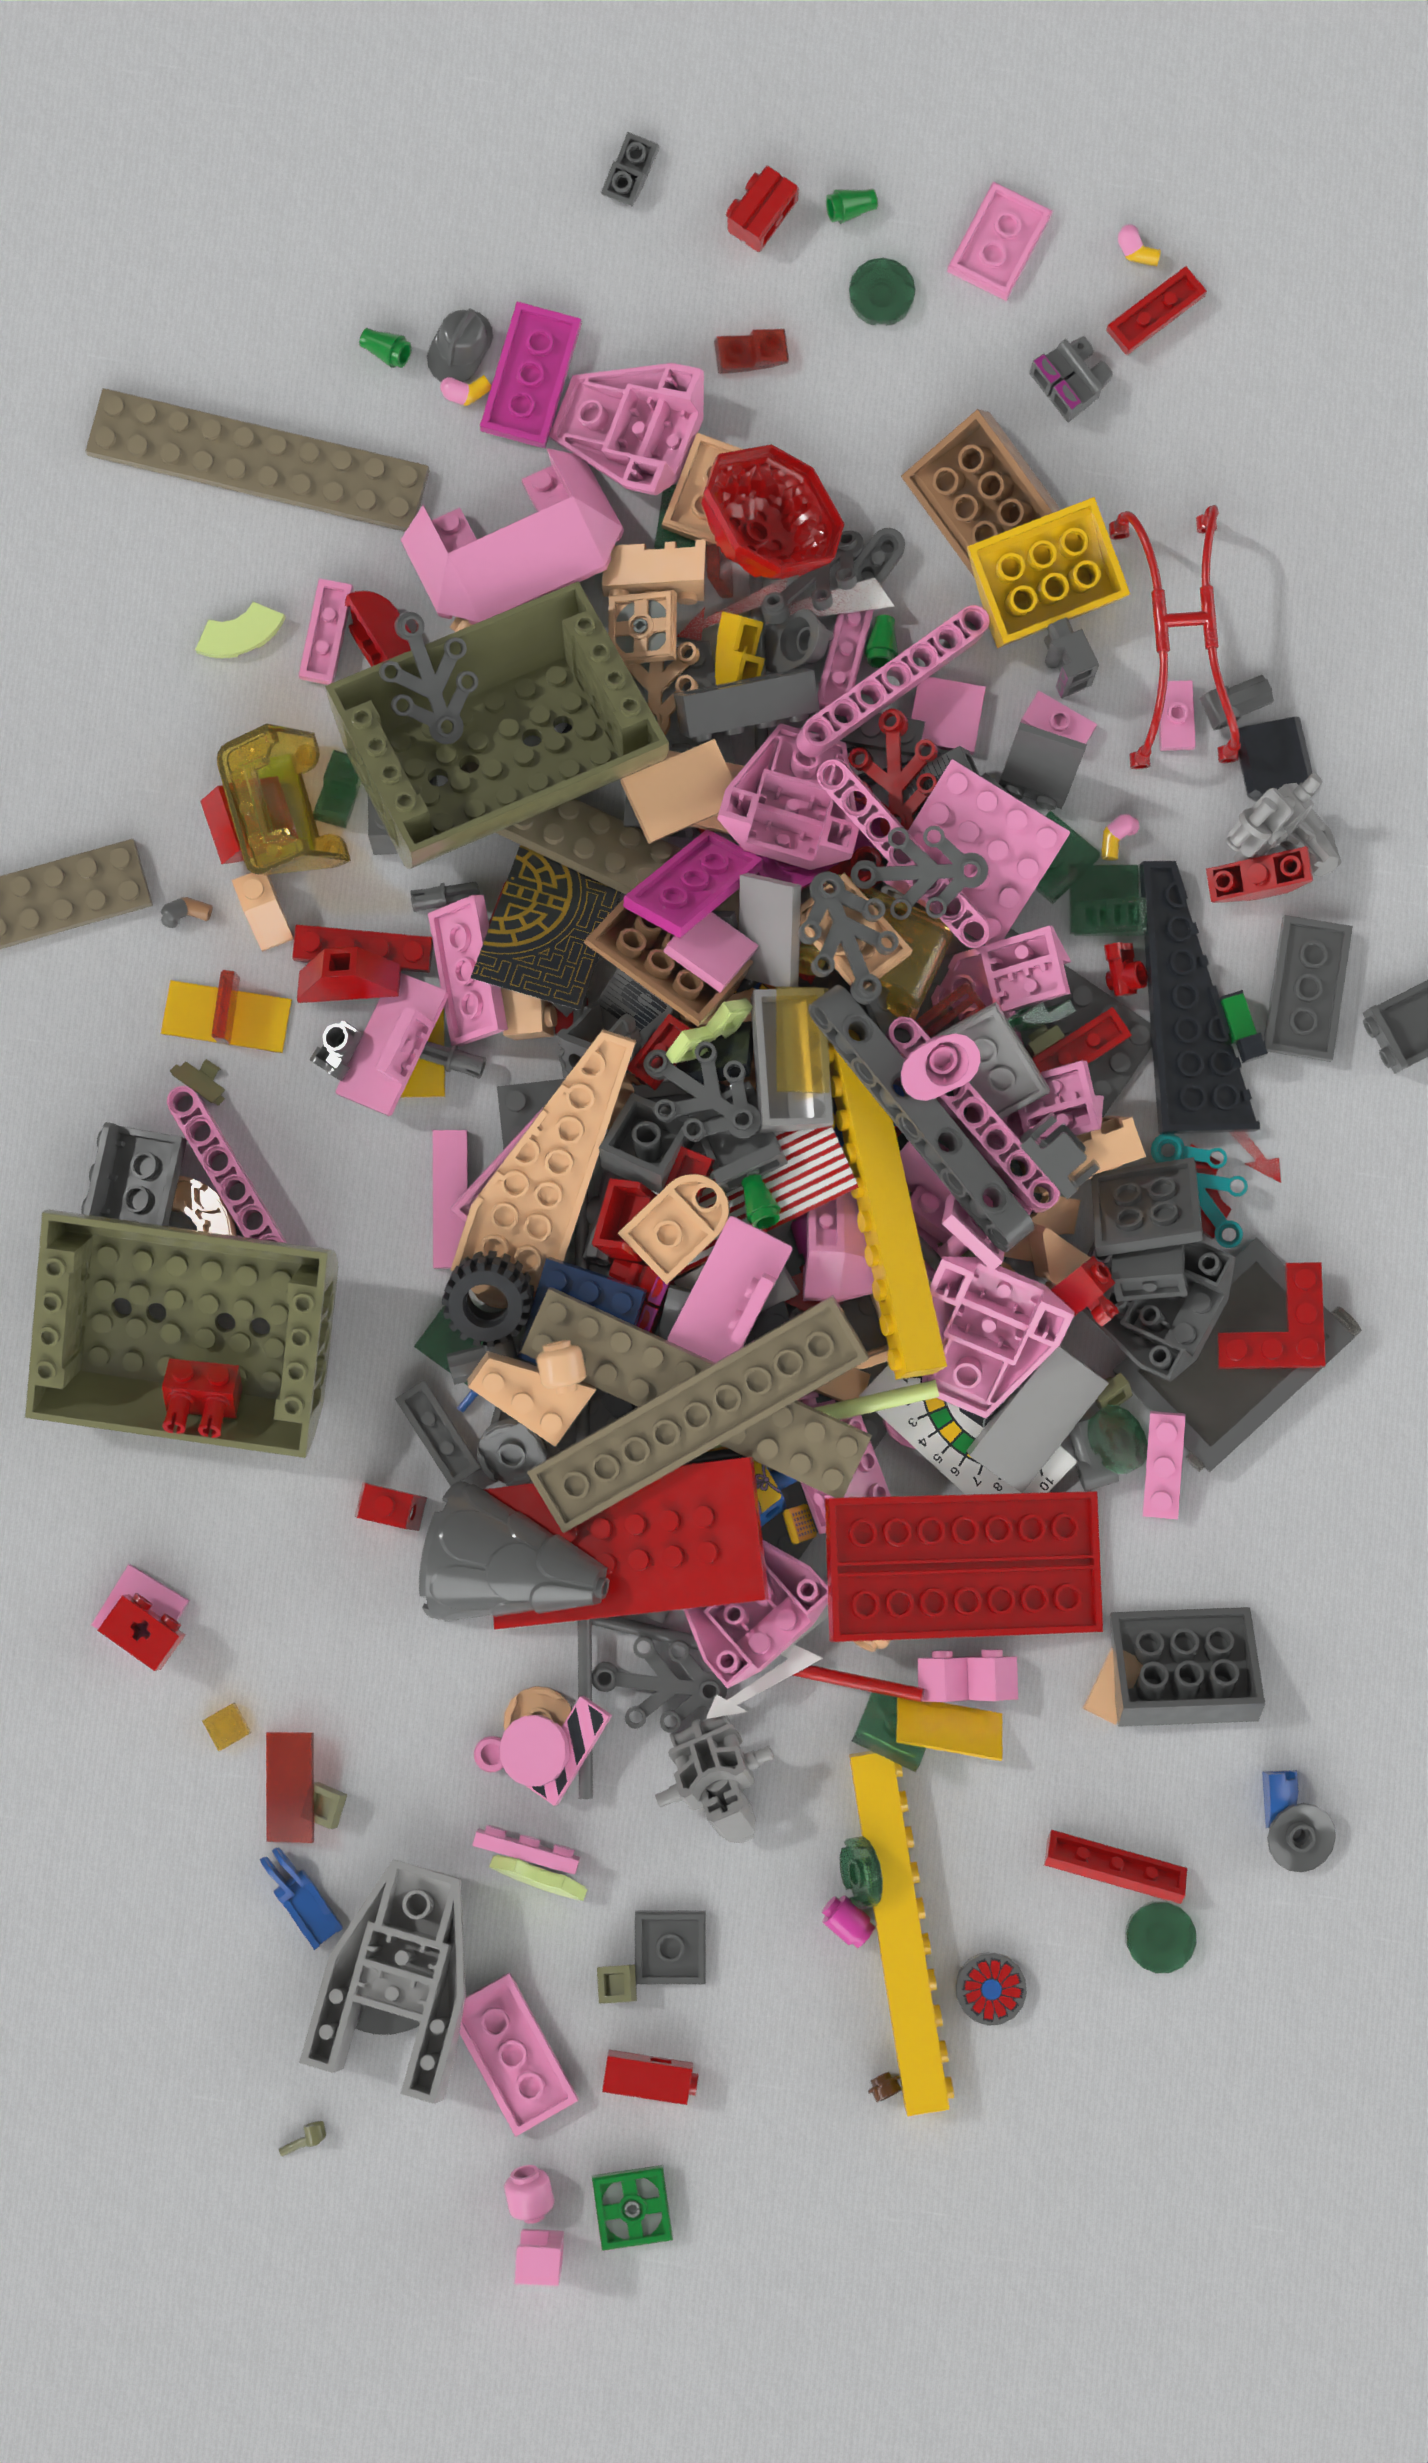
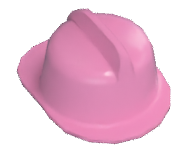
[901,1033,981,1101]

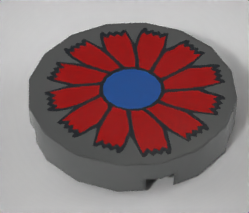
[956,1952,1027,2026]

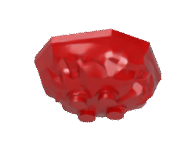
[701,444,845,579]

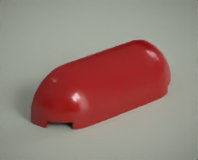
[345,591,412,667]

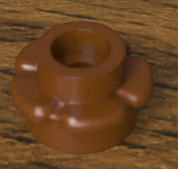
[868,2072,902,2103]

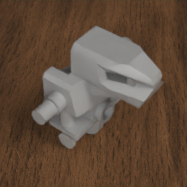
[1226,773,1342,877]
[655,1715,774,1843]

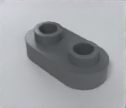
[854,528,905,586]

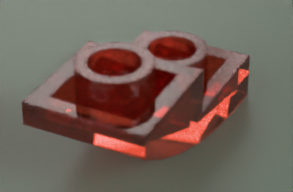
[714,329,789,374]

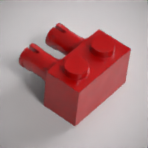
[162,1358,242,1438]

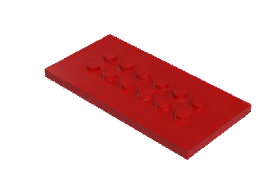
[483,1457,769,1630]
[825,1491,1103,1642]

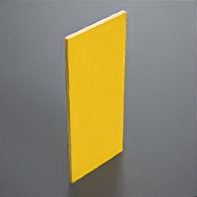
[161,980,292,1053]

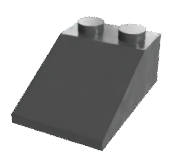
[998,722,1087,810]

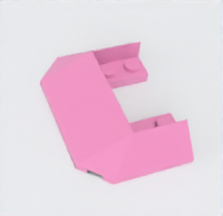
[401,448,624,625]
[931,925,1104,1150]

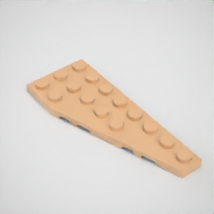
[451,1029,636,1298]

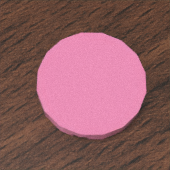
[499,1715,570,1786]

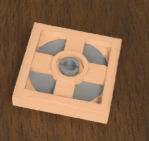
[608,590,677,665]

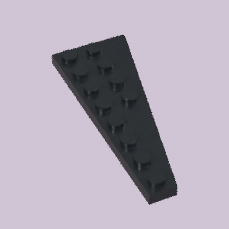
[1139,861,1260,1134]

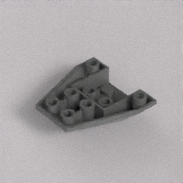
[1082,1241,1236,1382]

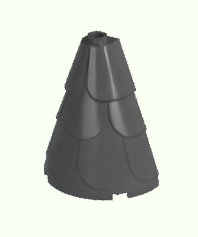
[419,1481,609,1621]

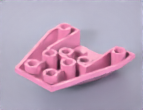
[803,1191,941,1302]
[683,1540,828,1689]

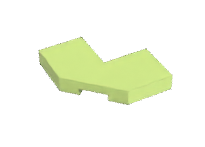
[665,998,753,1063]

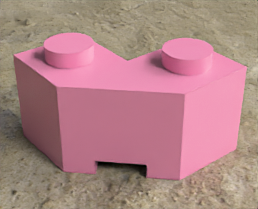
[917,1649,1018,1702]

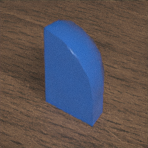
[1262,1770,1298,1828]

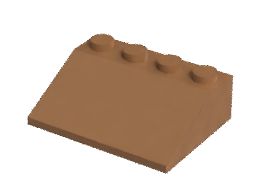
[901,409,1061,578]
[584,880,753,1026]

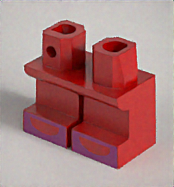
[609,1259,678,1334]

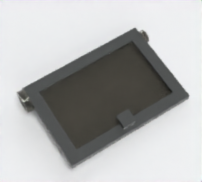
[1113,1237,1362,1473]

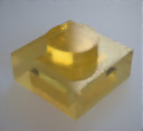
[202,1702,251,1751]

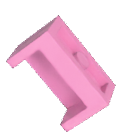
[515,2229,564,2286]

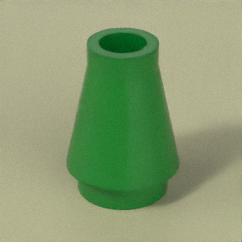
[826,189,878,224]
[359,328,412,368]
[865,615,898,668]
[741,1174,781,1229]

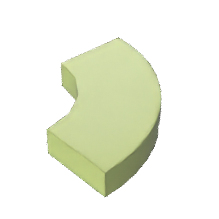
[195,602,286,658]
[489,1855,587,1901]

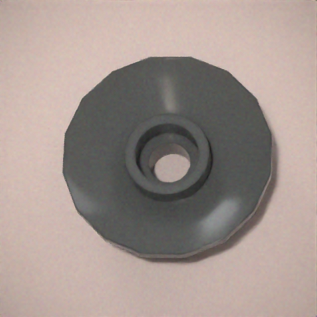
[1267,1803,1336,1873]

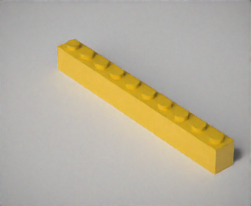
[827,1030,947,1380]
[849,1748,954,2117]

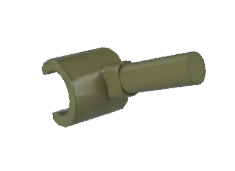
[279,2121,326,2157]

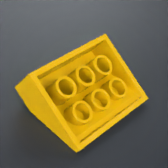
[966,497,1130,649]

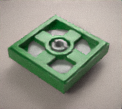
[592,2165,673,2251]

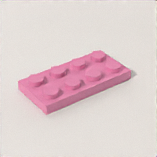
[428,895,508,1046]
[459,1972,579,2137]

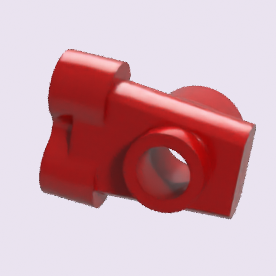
[1104,942,1148,996]

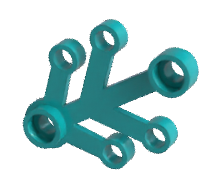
[1151,1133,1248,1248]

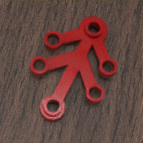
[848,708,938,836]

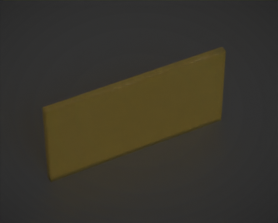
[776,986,830,1093]

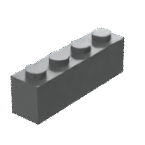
[674,667,820,742]

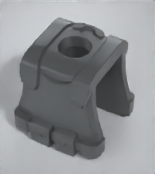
[558,1002,641,1078]

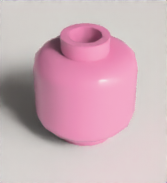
[504,2165,554,2224]

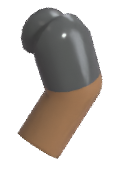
[161,897,213,928]

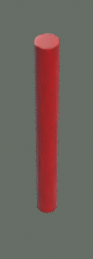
[792,1665,924,1702]

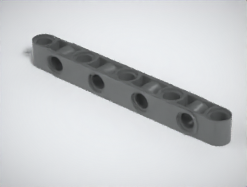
[808,985,1034,1252]

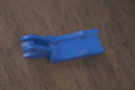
[260,1847,343,1950]

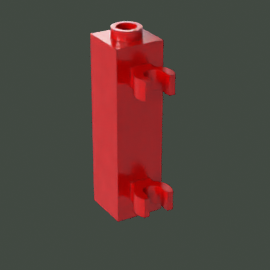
[1050,1256,1119,1327]

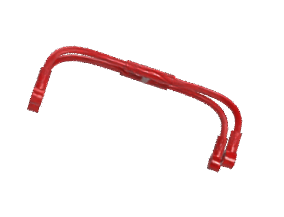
[1109,505,1241,770]

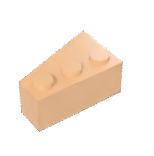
[602,539,706,605]
[1018,1116,1146,1197]
[467,1351,596,1446]

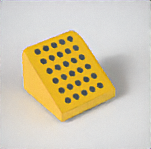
[782,1504,817,1544]

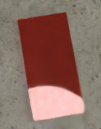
[266,1732,314,1843]

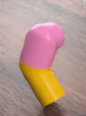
[1118,224,1161,267]
[440,375,491,406]
[1101,814,1139,861]

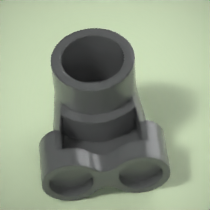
[309,1020,364,1081]

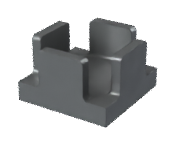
[1020,1112,1100,1200]

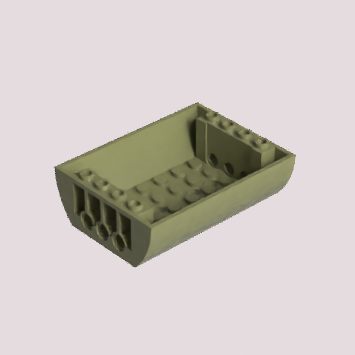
[325,581,669,869]
[25,1209,338,1458]

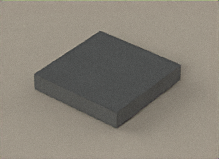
[635,1910,706,1984]

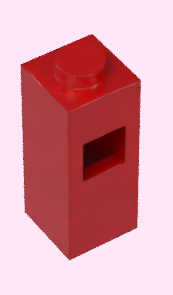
[602,2050,699,2105]

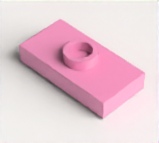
[1157,680,1196,751]
[1021,691,1097,744]

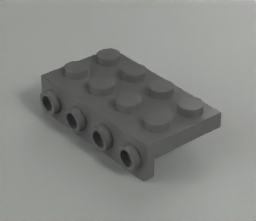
[81,1122,187,1226]

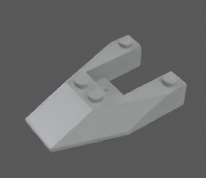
[299,1859,466,2104]

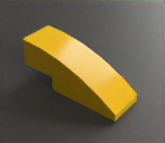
[715,611,765,685]

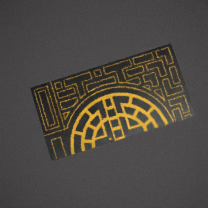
[471,845,621,1010]

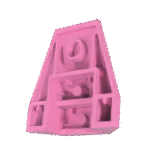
[549,363,704,496]
[717,723,859,870]
[922,1256,1075,1418]

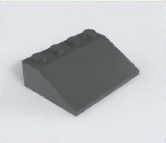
[1110,1607,1265,1727]

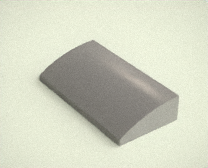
[750,988,833,1133]
[967,1346,1109,1493]

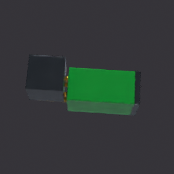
[1220,990,1268,1064]

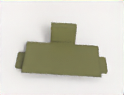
[170,1059,225,1106]

